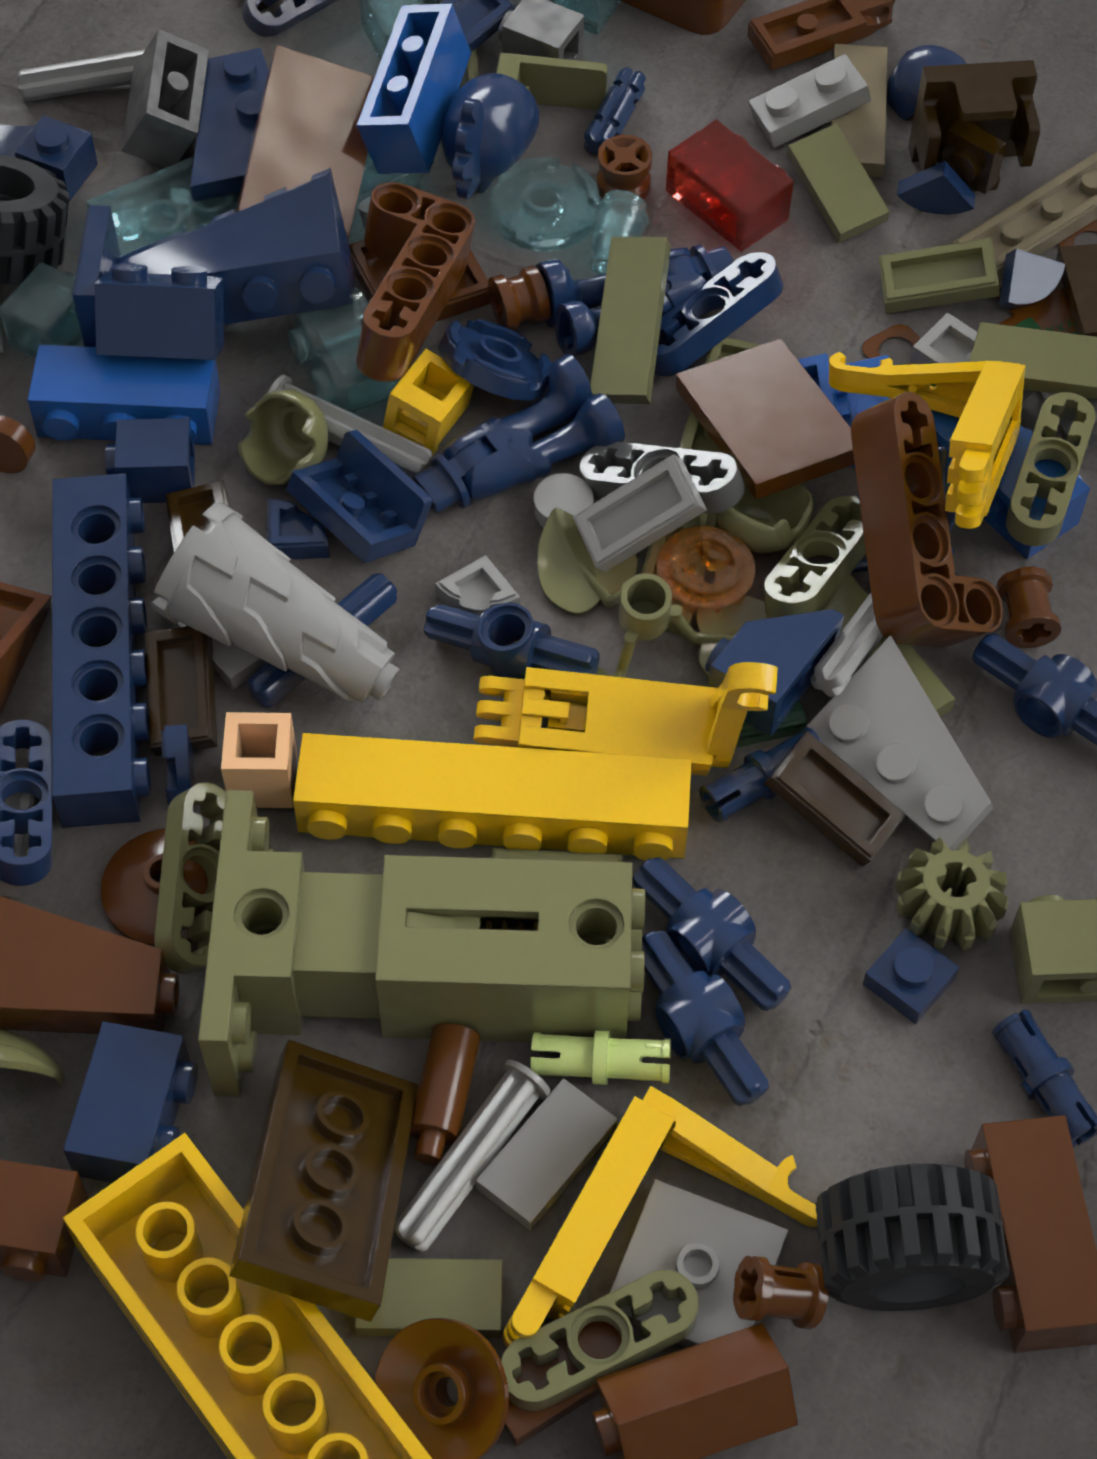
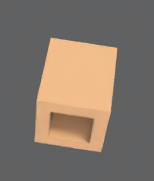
[221,712,297,808]

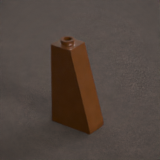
[0,896,180,1034]

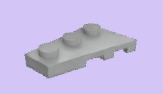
[806,635,994,850]

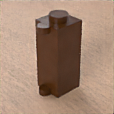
[591,1323,798,1459]

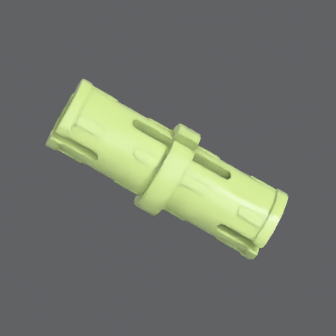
[531,1030,671,1085]

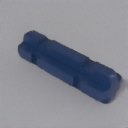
[583,67,646,154]

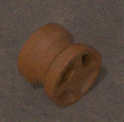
[596,134,653,206]
[488,265,551,330]

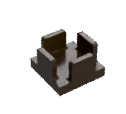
[908,60,1040,191]

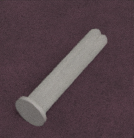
[18,49,145,102]
[268,375,432,479]
[811,593,883,697]
[394,1059,551,1252]

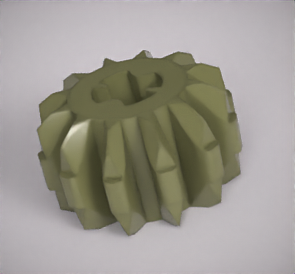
[895,837,1009,953]

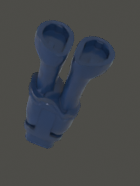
[536,244,734,357]
[412,354,625,514]

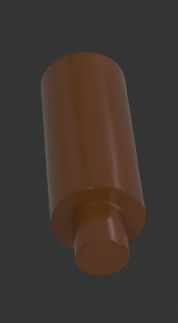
[410,1023,481,1165]

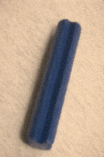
[248,573,397,708]

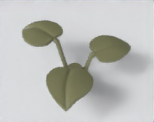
[537,508,769,724]

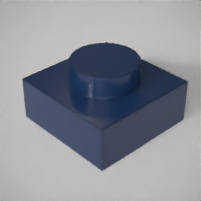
[862,928,960,1024]

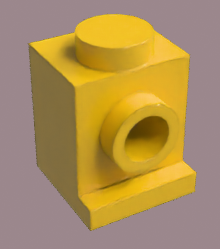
[382,349,474,456]

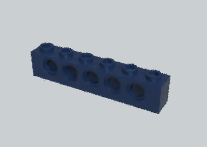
[52,473,151,828]

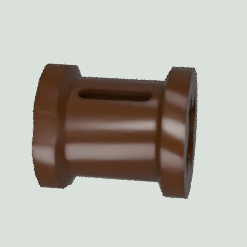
[996,566,1061,648]
[733,1256,829,1330]

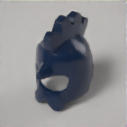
[442,73,540,199]

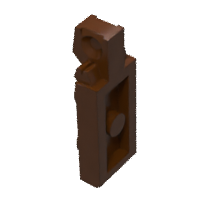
[747,0,895,71]

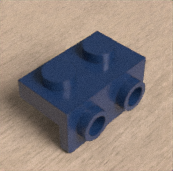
[286,430,432,564]

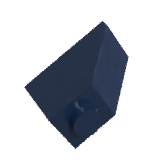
[705,609,844,737]

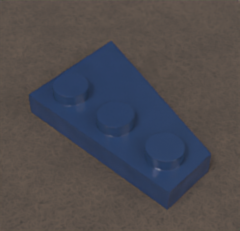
[190,48,268,202]

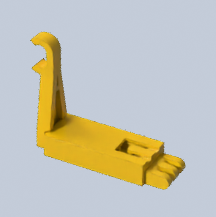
[828,352,1025,529]
[473,662,778,776]
[502,1086,818,1347]

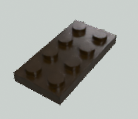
[229,1039,418,1322]

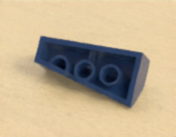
[117,168,355,325]

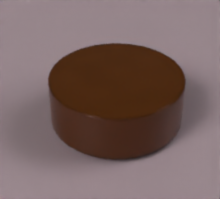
[0,416,36,474]

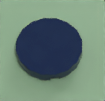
[438,319,551,401]

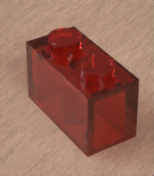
[665,119,794,252]

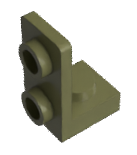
[496,52,608,110]

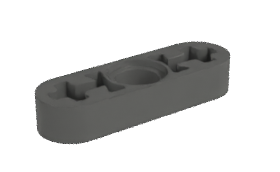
[580,442,745,514]

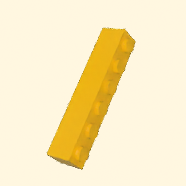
[293,733,692,861]

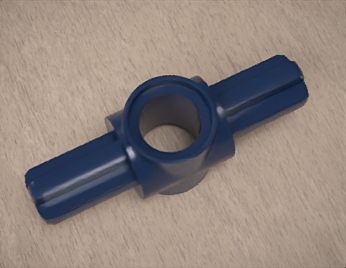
[424,603,600,679]
[972,633,1097,746]
[632,857,791,1011]
[642,931,769,1106]

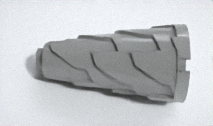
[151,502,400,703]

